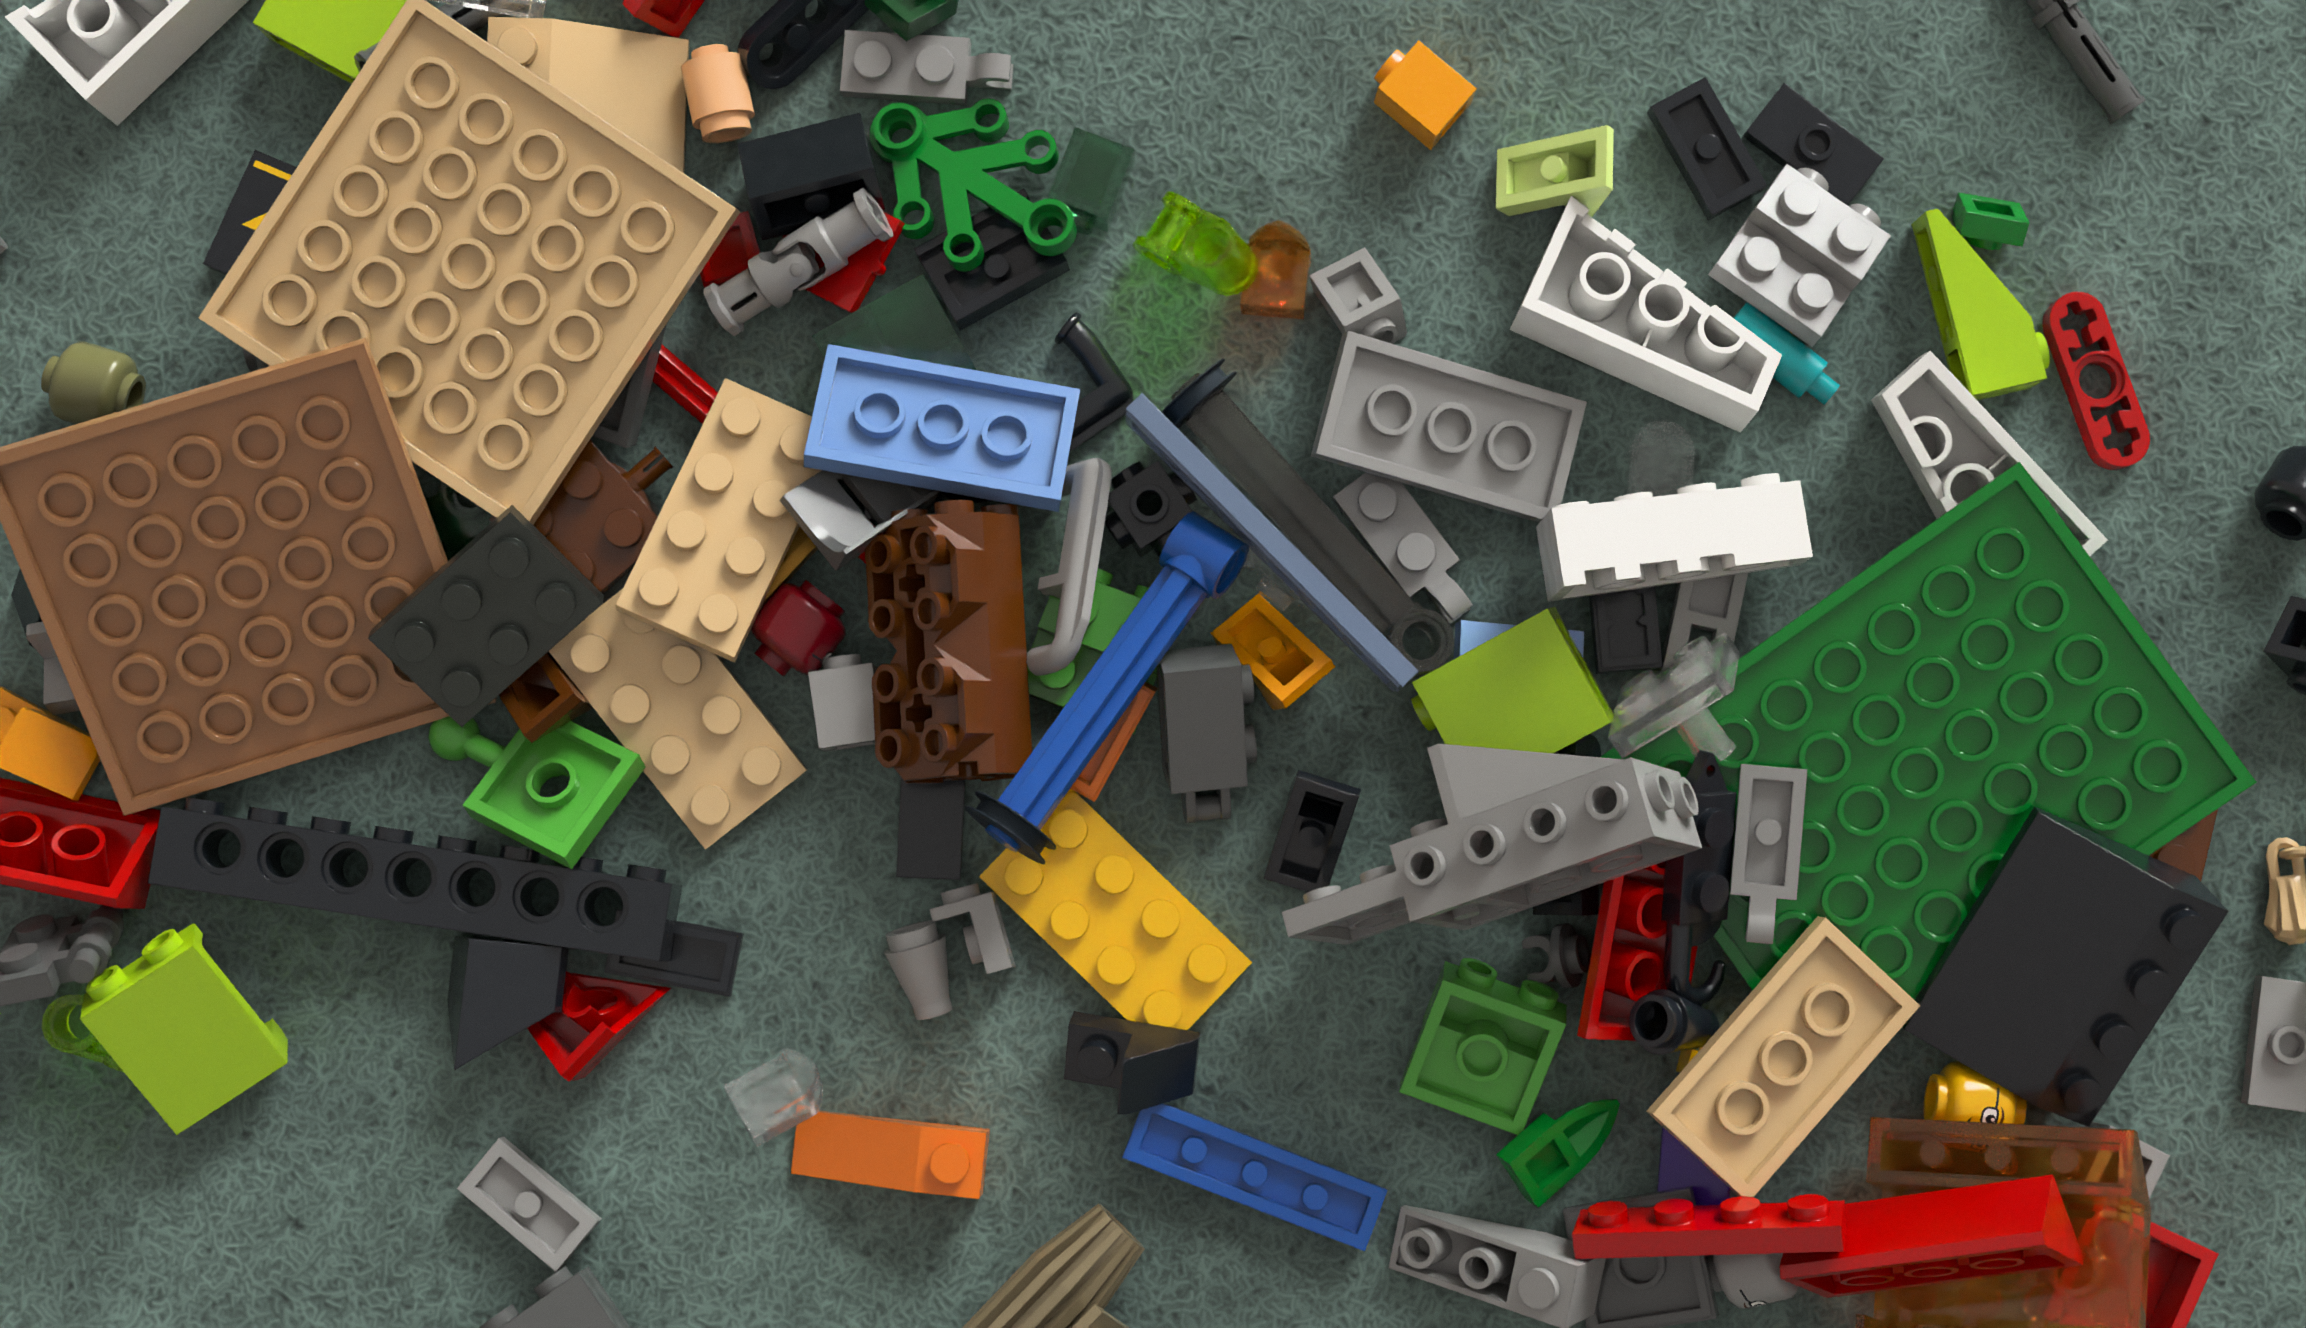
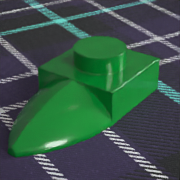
[1496,1099,1620,1208]

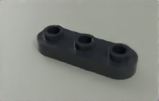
[737,0,869,89]

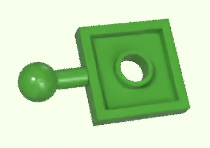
[428,716,646,869]

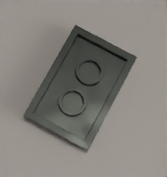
[368,505,604,727]

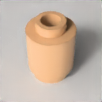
[681,44,755,143]

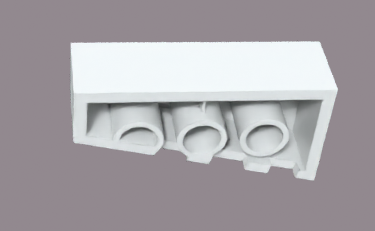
[5,0,249,126]
[1510,196,1782,433]
[1871,351,2108,556]
[1536,473,1813,602]

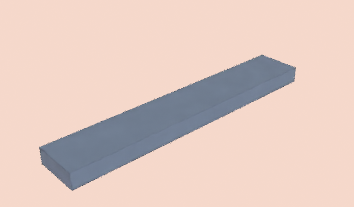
[1126,393,1419,692]

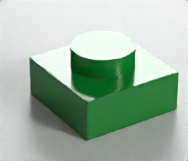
[1952,192,2029,250]

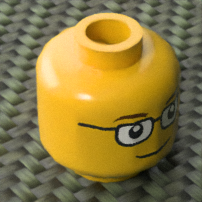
[1923,1061,2027,1150]

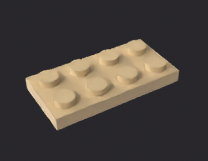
[615,378,822,663]
[549,589,808,850]
[1646,916,1920,1197]

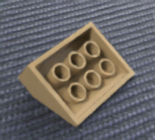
[487,17,689,173]

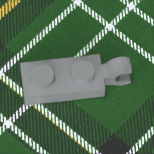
[840,30,1014,105]
[1332,473,1473,625]
[1730,764,1807,944]

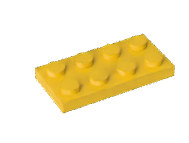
[979,789,1252,1030]

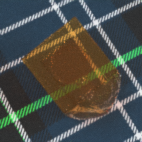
[1240,219,1311,320]

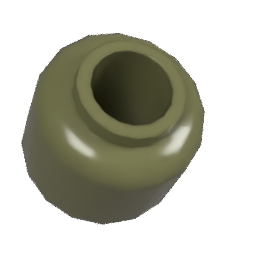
[41,341,146,424]

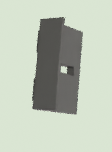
[780,470,940,571]

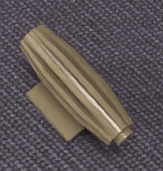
[962,1203,1145,1328]

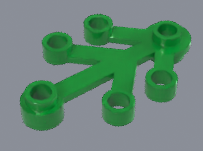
[869,98,1077,272]

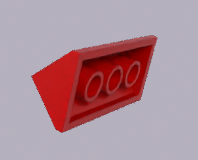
[0,778,161,909]
[1577,861,1698,1041]
[1779,1174,2084,1298]

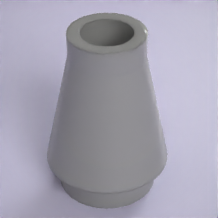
[884,920,953,1020]

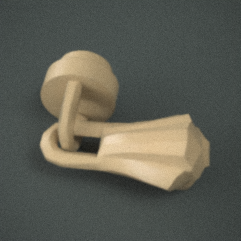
[2264,837,2306,945]

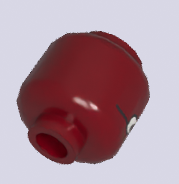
[751,579,846,677]

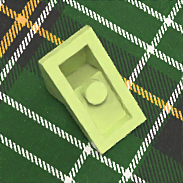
[1496,125,1614,217]

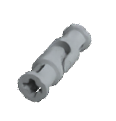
[703,188,893,336]

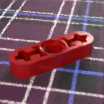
[2042,292,2150,470]

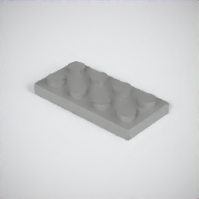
[1311,331,1587,523]

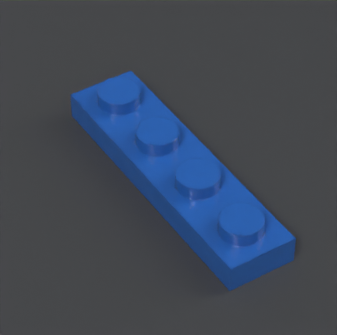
[1122,1103,1388,1251]

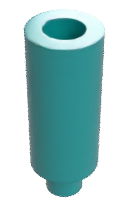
[1733,302,1840,405]

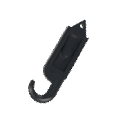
[1661,750,1736,1006]

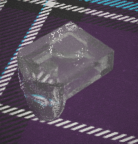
[723,1048,823,1147]

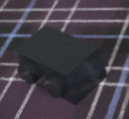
[737,113,885,240]

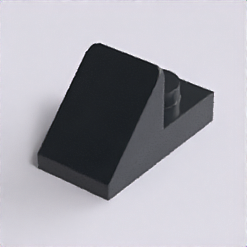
[1264,770,1361,892]
[1064,1011,1200,1115]

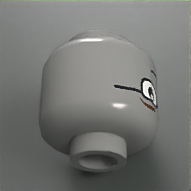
[1707,1253,1799,1309]

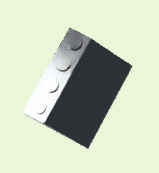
[1903,806,2229,1127]

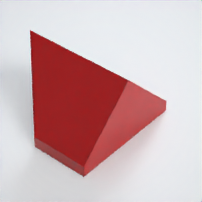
[527,970,671,1082]

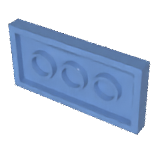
[804,344,1080,512]

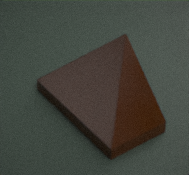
[499,651,593,743]

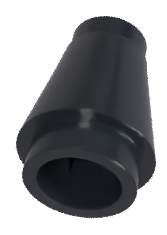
[1629,989,1719,1055]

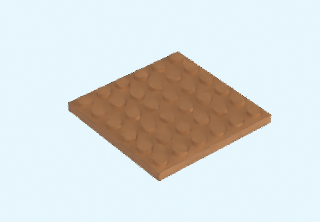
[0,338,497,816]

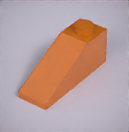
[791,1109,990,1199]

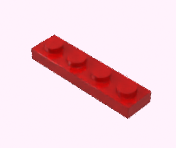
[1572,1194,1847,1259]

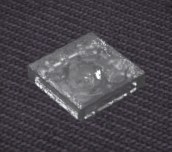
[1608,632,1740,762]

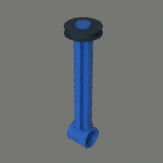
[965,511,1249,864]

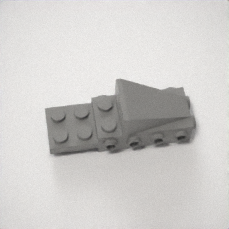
[1282,744,1702,945]

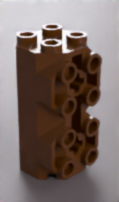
[865,500,1032,784]

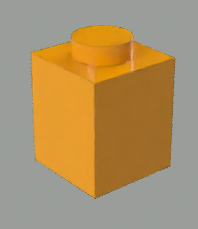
[1374,40,1477,150]

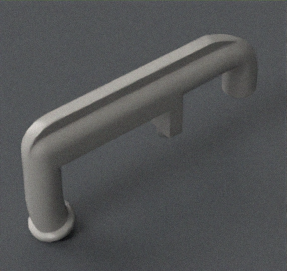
[1027,458,1112,676]

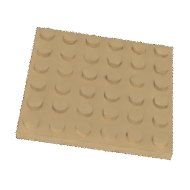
[198,0,740,525]

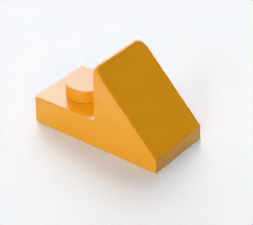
[1210,593,1335,710]
[0,686,100,801]

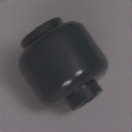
[2255,446,2306,541]

